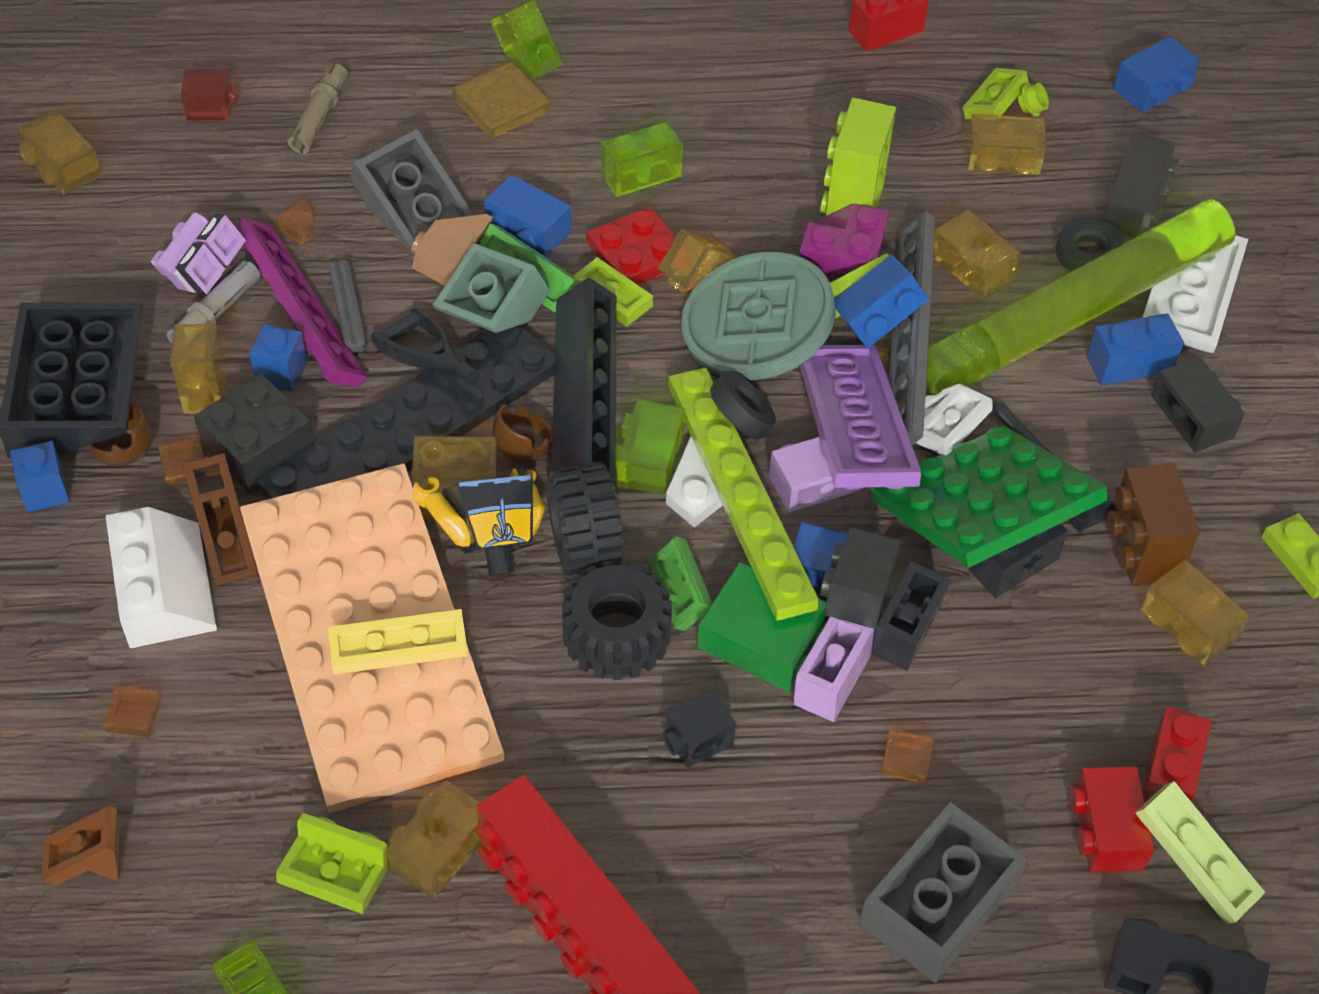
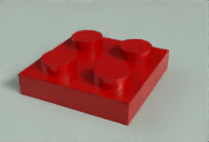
[586,206,688,284]

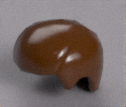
[492,404,553,461]
[89,405,152,467]

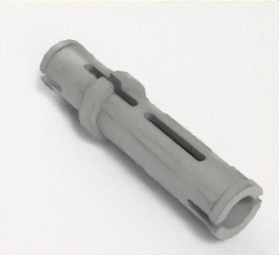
[167,260,261,351]

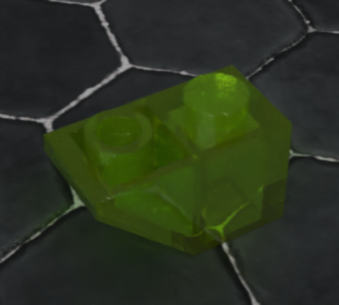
[490,0,564,79]

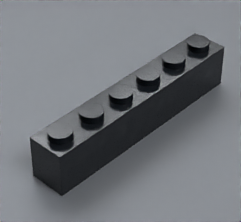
[552,277,617,483]

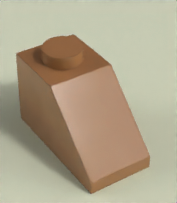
[411,214,493,286]

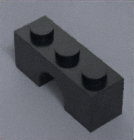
[1105,917,1270,994]

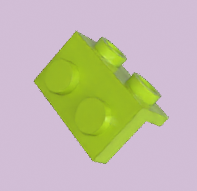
[276,813,388,914]

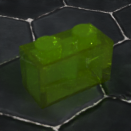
[601,121,683,197]
[616,399,685,495]

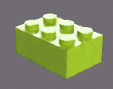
[820,97,896,216]

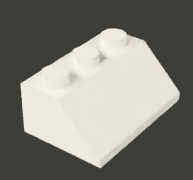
[105,507,217,648]

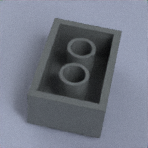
[859,802,1028,983]

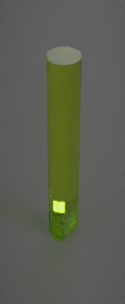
[926,199,1235,395]

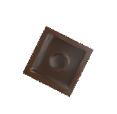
[1106,463,1200,585]

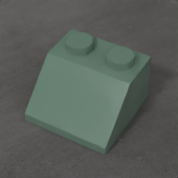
[433,243,550,333]

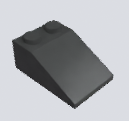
[349,129,474,256]

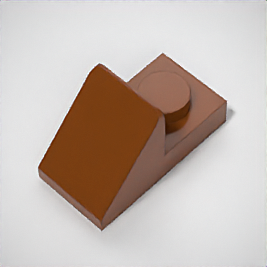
[41,805,121,886]

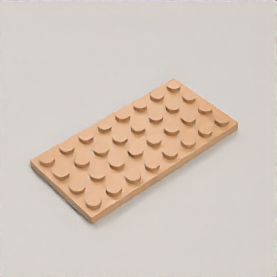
[240,464,504,814]

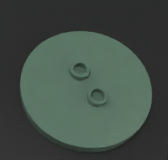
[681,252,836,380]

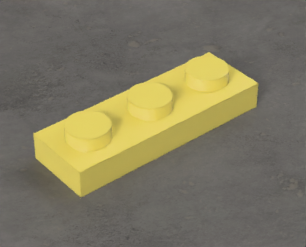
[328,609,468,675]

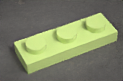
[1135,781,1265,924]

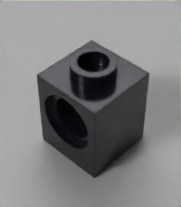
[662,689,736,768]

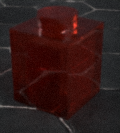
[181,69,238,120]

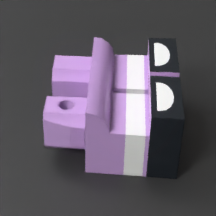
[151,212,246,295]

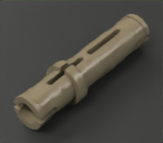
[288,63,348,154]

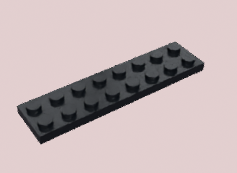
[255,325,555,500]

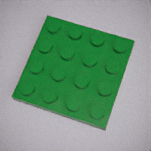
[871,426,1108,568]

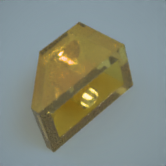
[658,229,741,293]

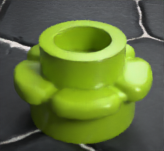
[1018,83,1049,117]

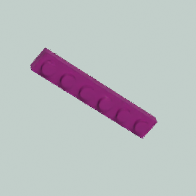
[236,216,367,388]

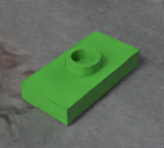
[648,536,713,631]

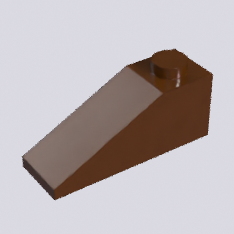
[182,453,258,587]

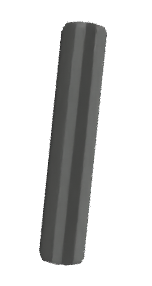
[329,259,367,354]

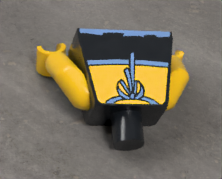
[412,468,546,576]

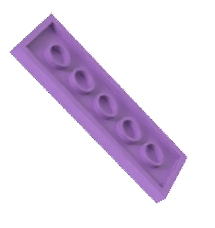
[799,345,921,490]

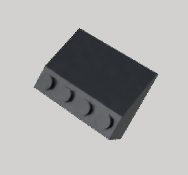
[0,303,143,458]

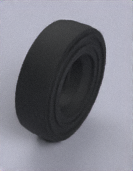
[1056,218,1125,278]
[710,372,776,438]

